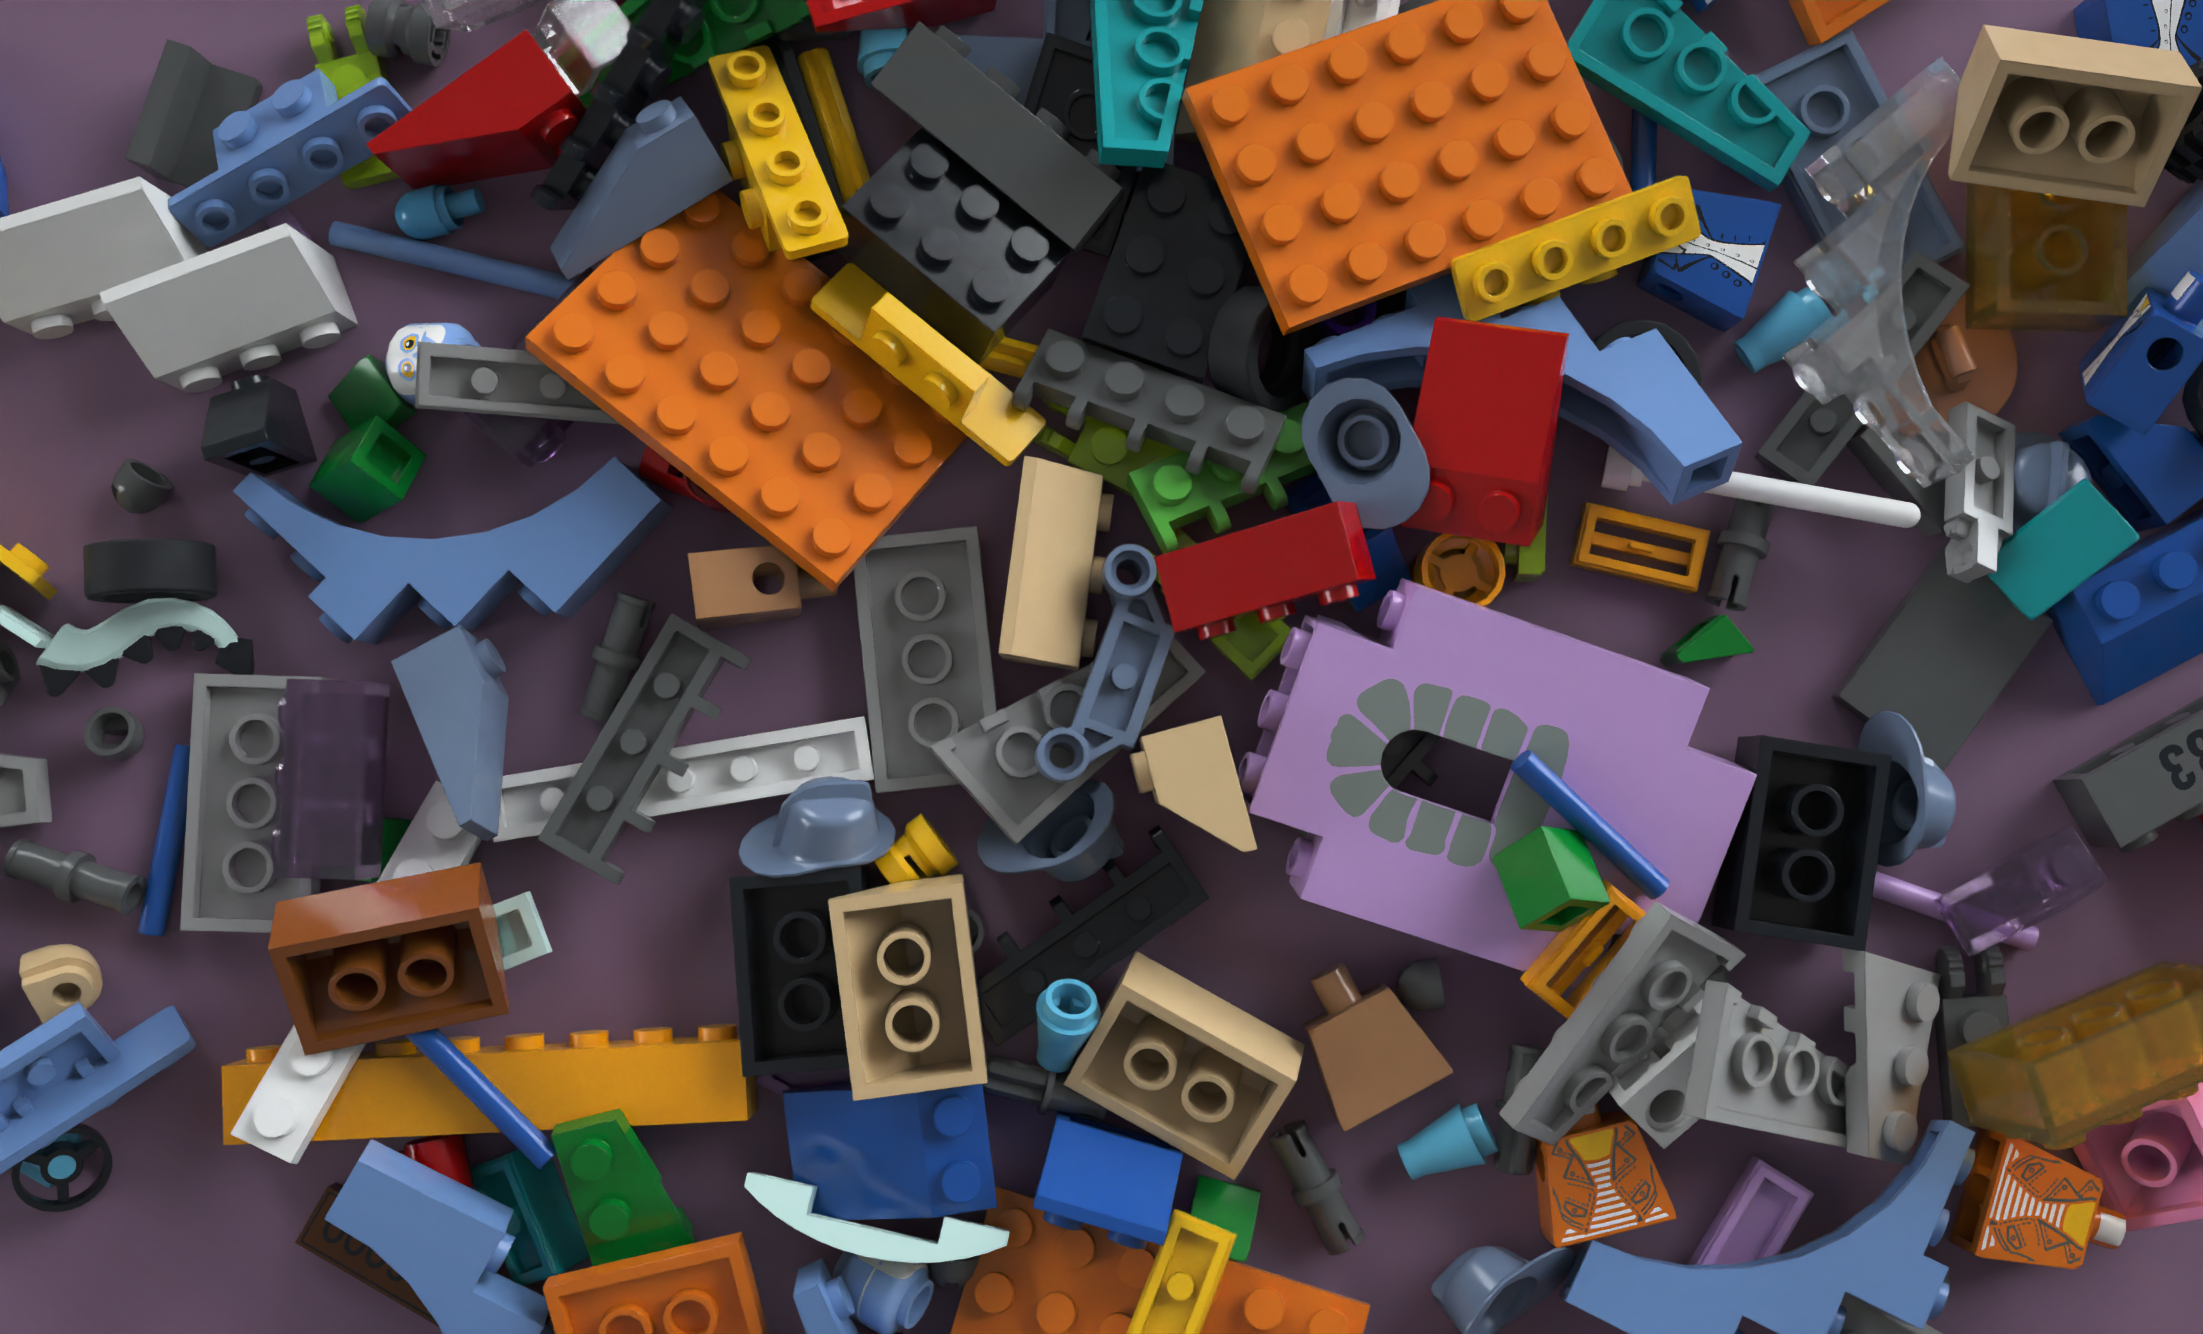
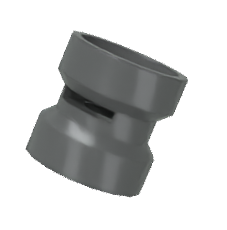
[365,0,451,67]

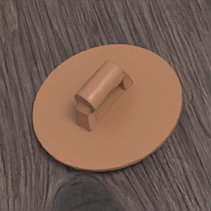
[1882,292,2018,434]

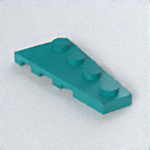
[1089,0,1204,168]
[1567,0,1811,192]

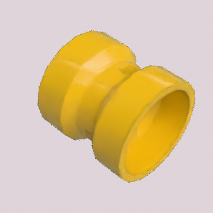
[874,813,960,884]

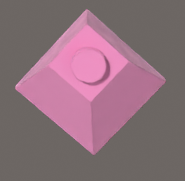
[2057,1058,2203,1232]

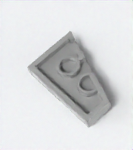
[1842,948,1941,1166]

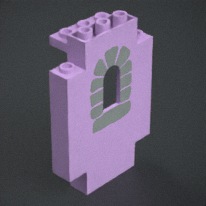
[1237,578,1757,988]

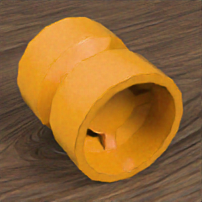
[1409,533,1506,606]

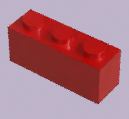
[1154,501,1376,641]

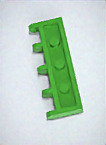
[1126,401,1316,554]

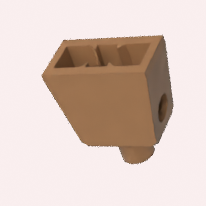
[688,545,838,631]
[1303,963,1454,1132]

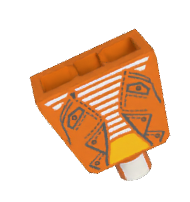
[1534,1103,1677,1248]
[1949,1126,2126,1269]

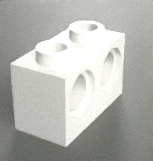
[1609,998,1703,1149]

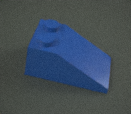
[783,1080,997,1220]

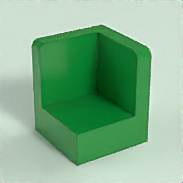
[308,415,427,523]
[1494,826,1611,932]

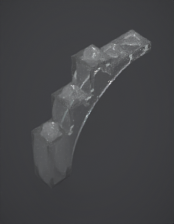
[1782,56,1976,488]

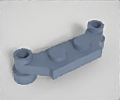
[1035,544,1175,783]

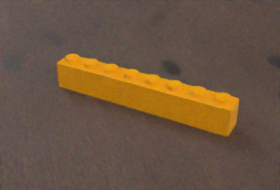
[221,1024,758,1145]

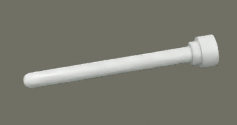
[1601,446,1921,528]

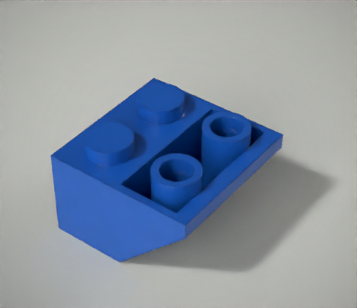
[1033,1112,1183,1249]

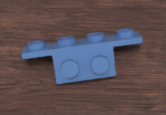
[168,68,413,247]
[0,1002,197,1175]

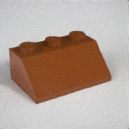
[268,862,509,1056]

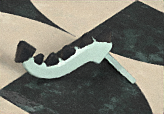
[0,598,255,697]

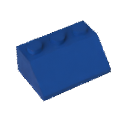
[2046,508,2203,706]

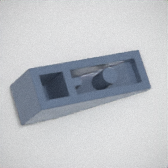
[550,96,733,280]
[391,625,509,842]

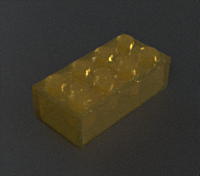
[1965,183,2127,332]
[1947,961,2203,1150]

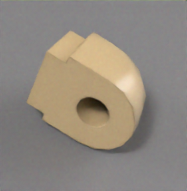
[19,944,103,1024]

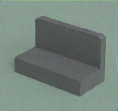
[125,39,263,188]

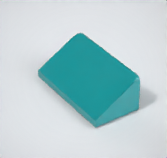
[1987,478,2140,620]
[470,1148,589,1286]

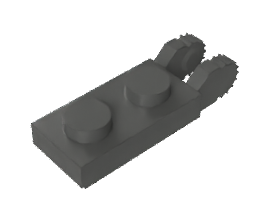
[1935,943,2018,1128]

